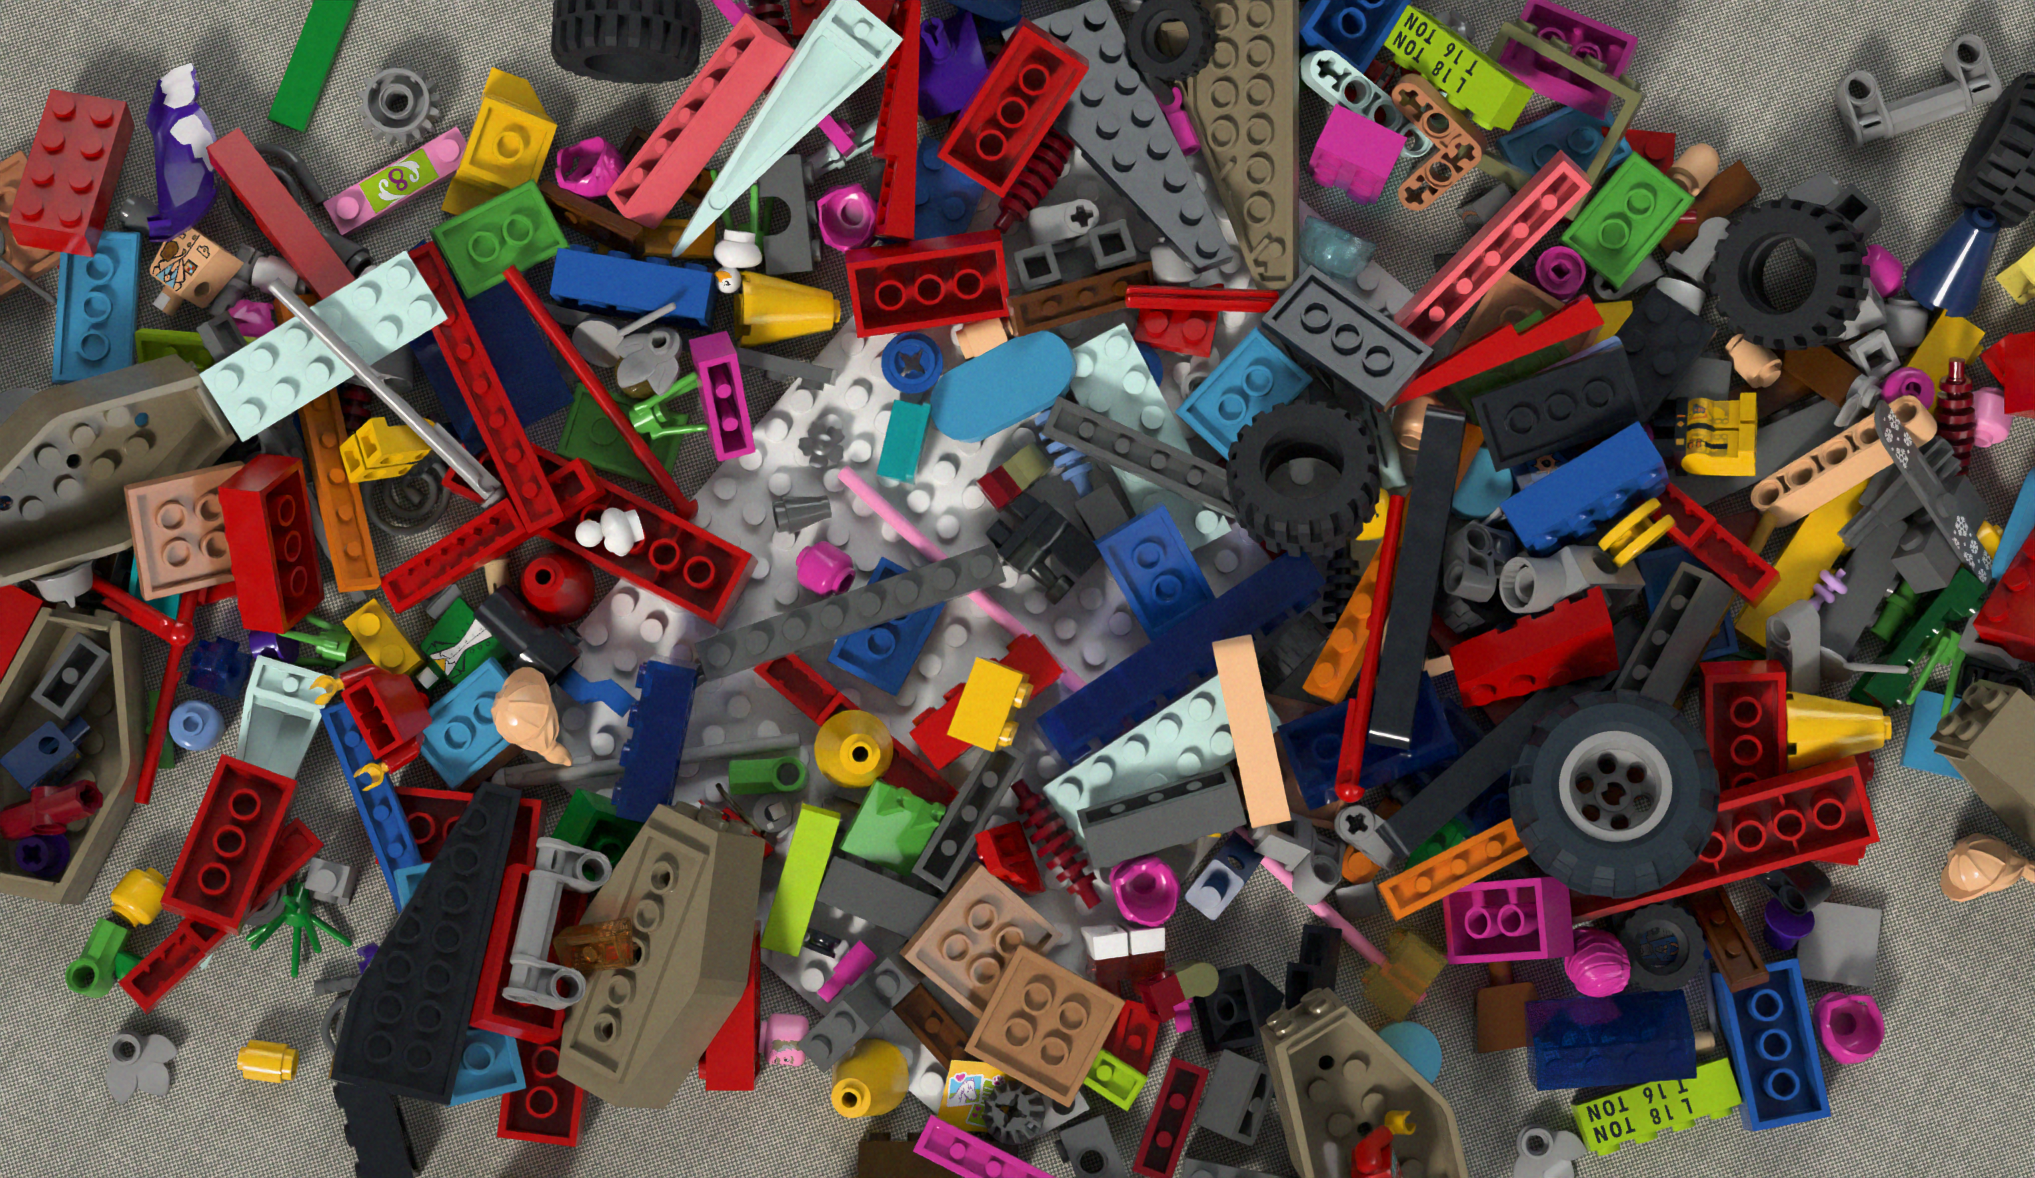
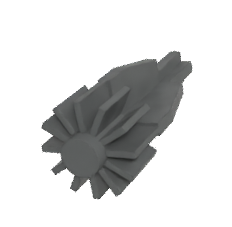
[1837,435,1962,549]

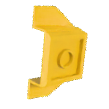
[441,67,558,216]

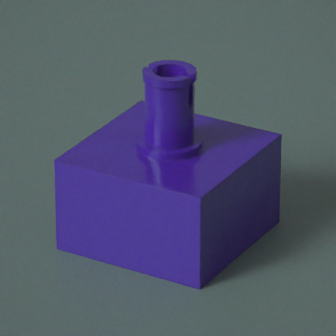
[918,11,990,121]

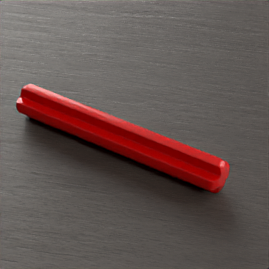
[1125,285,1279,313]

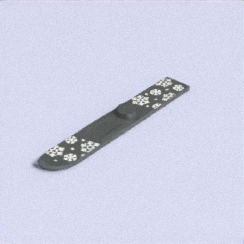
[1874,400,1993,590]

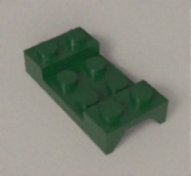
[1846,567,1987,712]

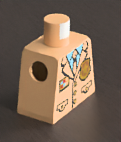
[150,227,244,317]

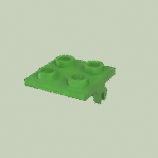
[839,778,946,878]

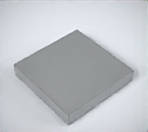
[1794,901,1882,988]

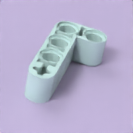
[1299,50,1455,157]

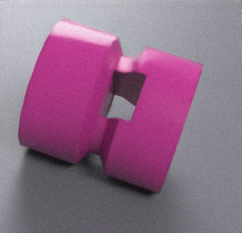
[1527,246,1586,304]

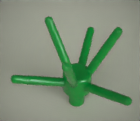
[246,882,352,978]

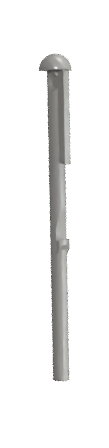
[267,277,506,510]
[492,733,801,789]

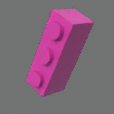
[689,331,756,462]

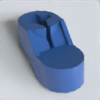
[556,666,637,718]

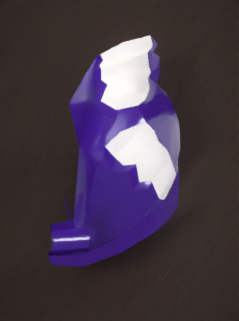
[145,63,221,242]

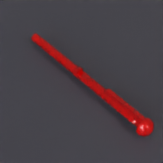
[502,264,699,521]
[1334,495,1405,803]
[90,572,195,647]
[134,587,208,805]

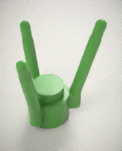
[710,168,775,254]
[629,371,709,440]
[275,612,354,669]
[1906,627,1967,718]

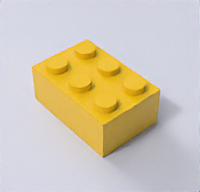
[947,657,1034,752]

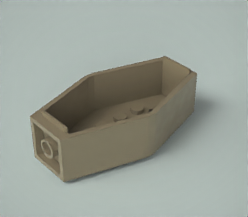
[0,354,237,587]
[0,602,148,905]
[1929,679,2035,851]
[557,801,766,1109]
[1260,987,1469,1178]

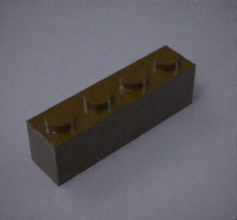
[858,1132,1018,1178]

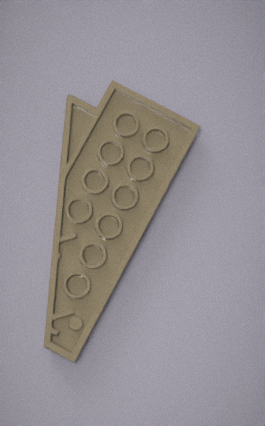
[1156,0,1299,290]

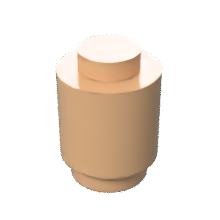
[1666,143,1720,197]
[955,317,1015,361]
[1724,334,1782,388]

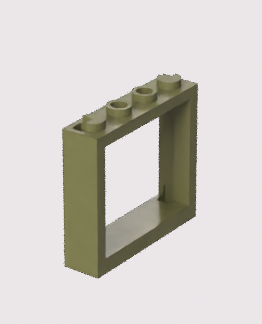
[1447,17,1647,221]

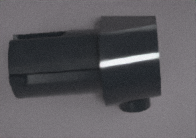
[473,584,583,688]

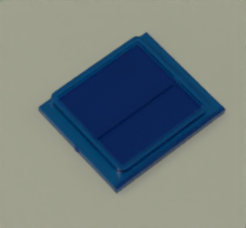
[410,280,575,456]

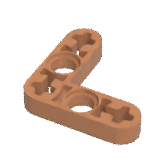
[1392,74,1487,211]

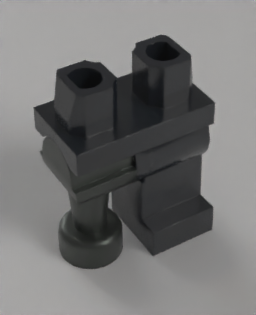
[985,492,1101,606]

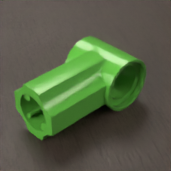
[728,756,810,795]
[65,917,133,999]

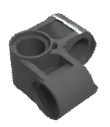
[1443,522,1517,602]

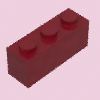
[1131,1055,1210,1178]

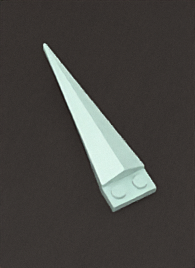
[672,0,903,257]
[201,655,335,970]

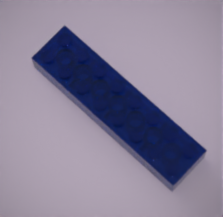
[1032,551,1326,767]

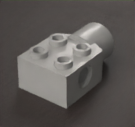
[1499,544,1646,621]

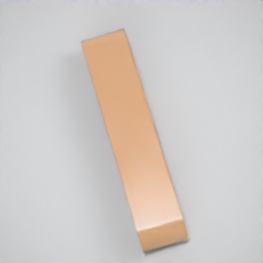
[1750,395,1937,528]
[1212,634,1291,828]

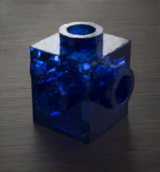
[185,636,253,700]

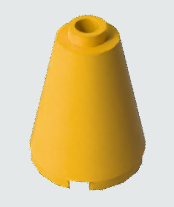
[733,271,840,348]
[1786,691,1892,770]
[814,710,893,789]
[831,1038,910,1118]

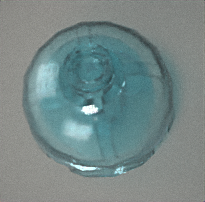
[1299,215,1377,280]

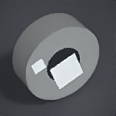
[753,793,794,833]

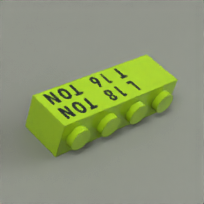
[1383,5,1535,131]
[1570,1056,1743,1156]

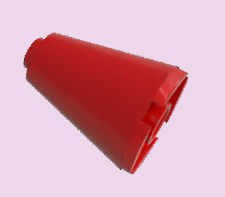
[517,548,595,625]

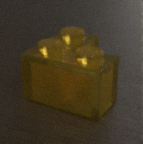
[1360,921,1449,1024]

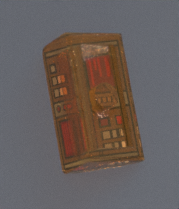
[551,917,633,974]

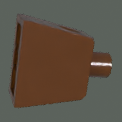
[1472,961,1553,1054]

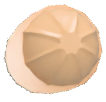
[491,667,573,766]
[1940,833,2035,902]

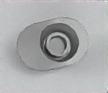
[30,560,93,608]

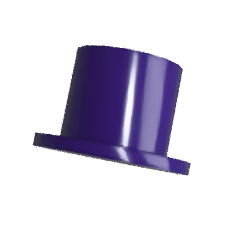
[249,626,299,664]
[15,833,71,877]
[1763,897,1815,950]

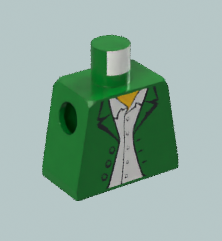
[415,597,513,692]

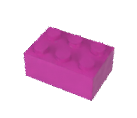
[1498,0,1638,121]
[1306,104,1407,205]
[1443,877,1575,965]

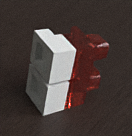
[1081,921,1165,997]

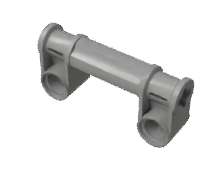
[1834,34,2003,149]
[502,837,612,1010]

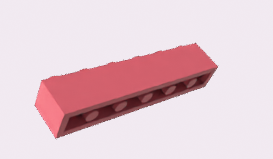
[606,13,795,230]
[1394,150,1592,347]

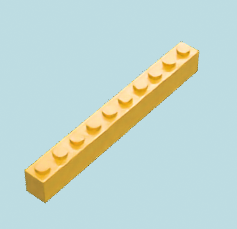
[1733,309,1986,656]

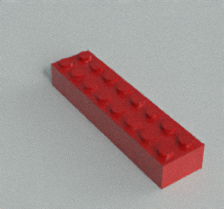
[441,421,758,630]
[1550,755,1880,925]

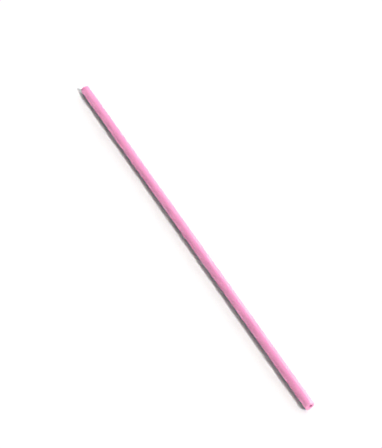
[837,465,1427,1006]

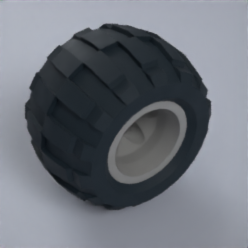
[1508,688,1721,899]

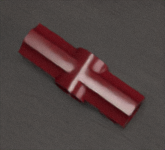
[0,779,103,842]

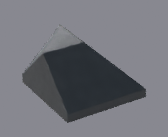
[1193,963,1285,1053]

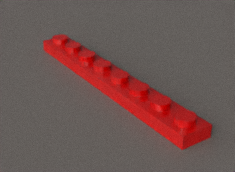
[408,240,567,537]

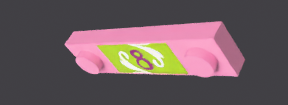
[323,126,467,238]

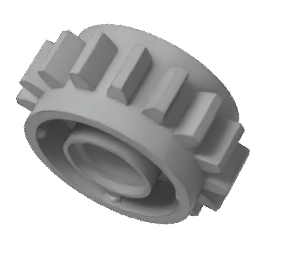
[356,62,443,148]

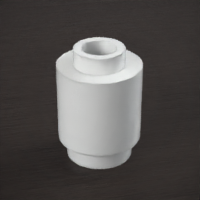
[252,255,311,296]

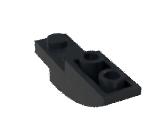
[1285,924,1342,1069]

